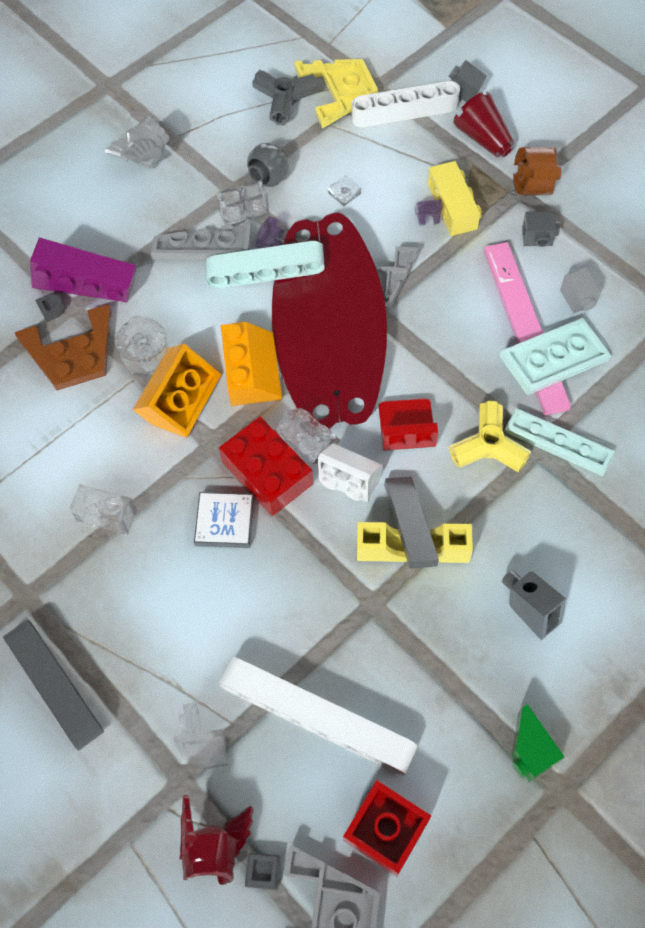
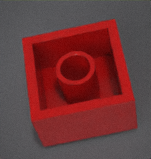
[343,780,432,877]

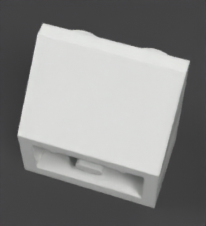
[318,444,382,503]

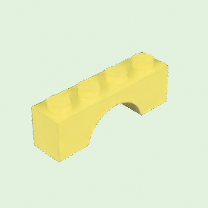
[357,522,473,563]

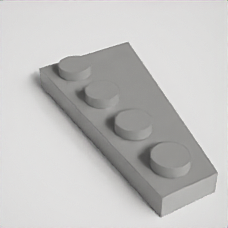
[151,221,252,261]

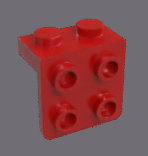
[378,398,438,451]

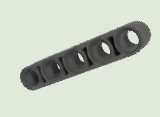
[3,619,104,751]

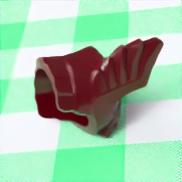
[179,795,254,885]

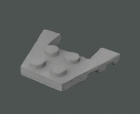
[376,247,418,312]
[285,845,380,928]

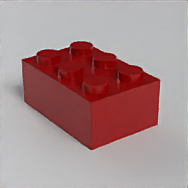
[218,416,314,517]

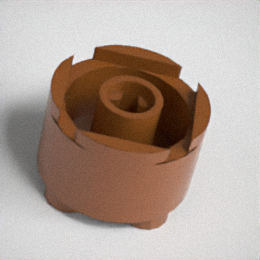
[513,146,561,196]

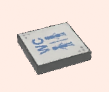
[194,492,254,548]

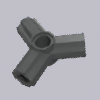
[252,70,319,125]

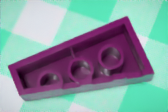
[30,237,136,302]

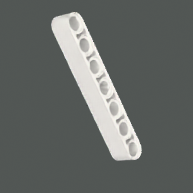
[218,657,418,776]

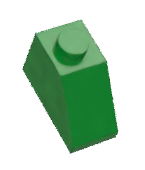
[511,704,565,782]

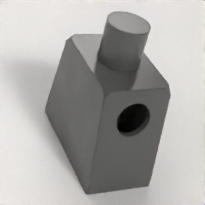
[502,570,566,640]

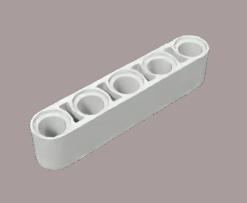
[352,81,460,127]

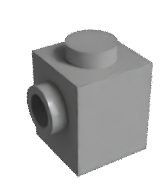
[560,268,601,313]

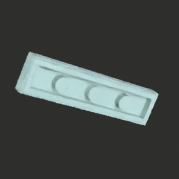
[504,408,615,476]

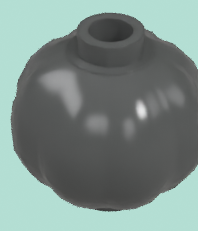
[247,143,289,187]

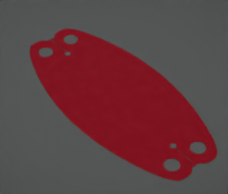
[272,212,387,431]

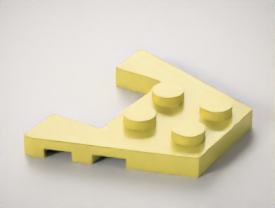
[294,59,378,128]

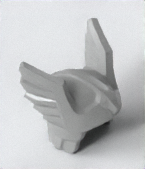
[106,115,169,168]

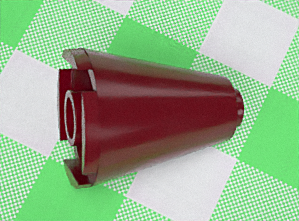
[453,91,514,157]

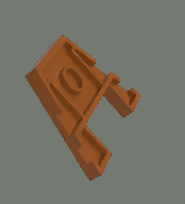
[15,304,112,391]

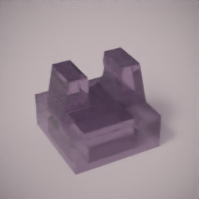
[414,200,442,226]
[255,216,285,249]

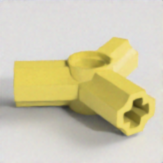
[449,401,532,473]

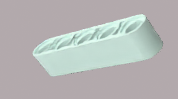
[206,241,324,288]

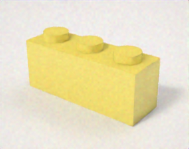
[427,161,482,236]

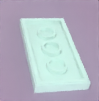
[499,317,612,396]

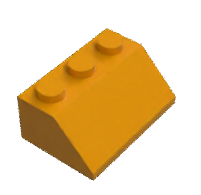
[220,322,282,406]
[133,343,221,437]

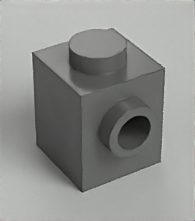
[448,60,487,102]
[522,211,560,247]

